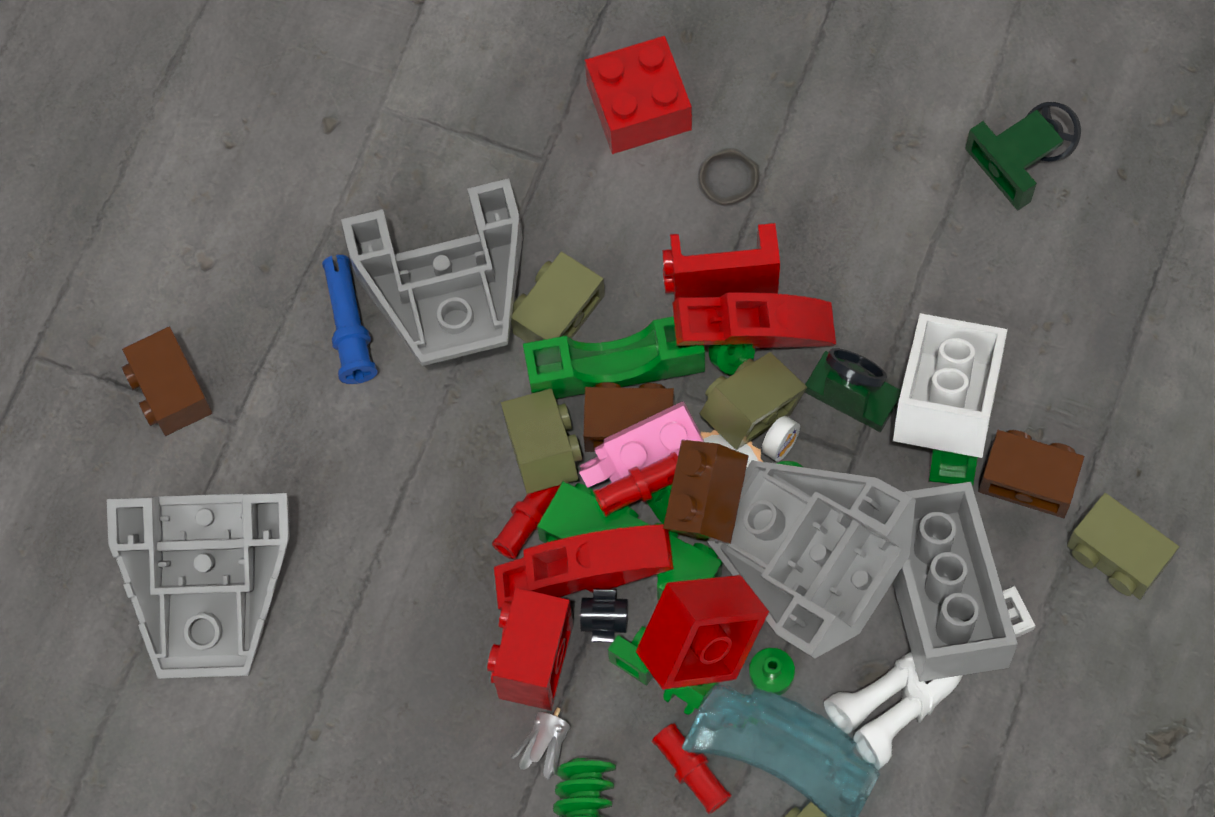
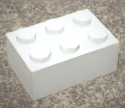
[893,313,1007,458]

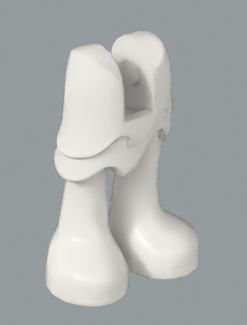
[824,652,963,770]

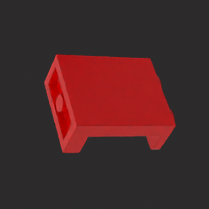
[662,223,780,301]

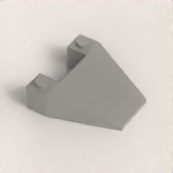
[341,178,523,366]

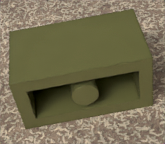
[511,251,605,343]
[700,352,807,450]
[500,388,582,494]
[1067,493,1180,600]

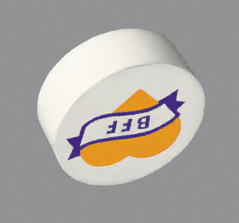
[762,416,800,462]

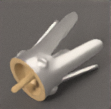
[511,708,570,779]

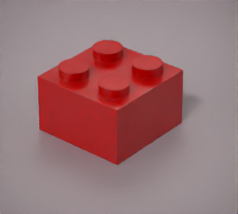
[585,36,692,154]
[636,575,769,690]
[487,588,573,711]

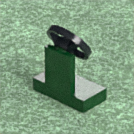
[965,102,1081,211]
[804,348,901,433]

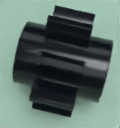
[580,588,628,643]

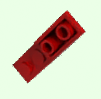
[672,293,836,348]
[494,524,674,610]

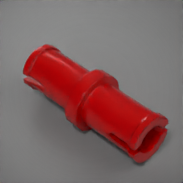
[593,452,678,517]
[492,485,560,560]
[652,723,732,814]

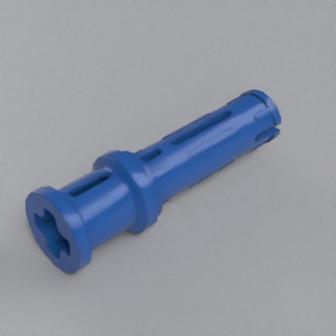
[322,255,377,384]

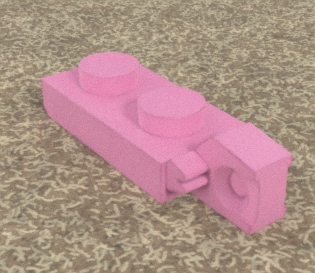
[579,401,704,488]

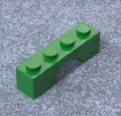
[523,316,705,399]
[537,481,723,600]

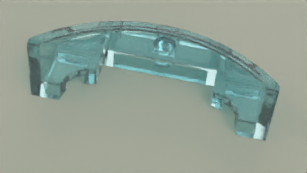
[682,685,880,817]

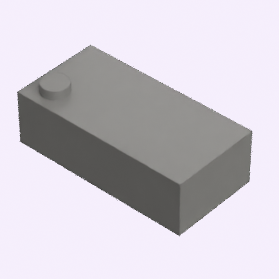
[893,482,1018,682]

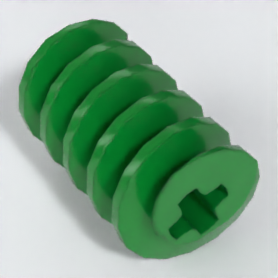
[553,758,616,817]

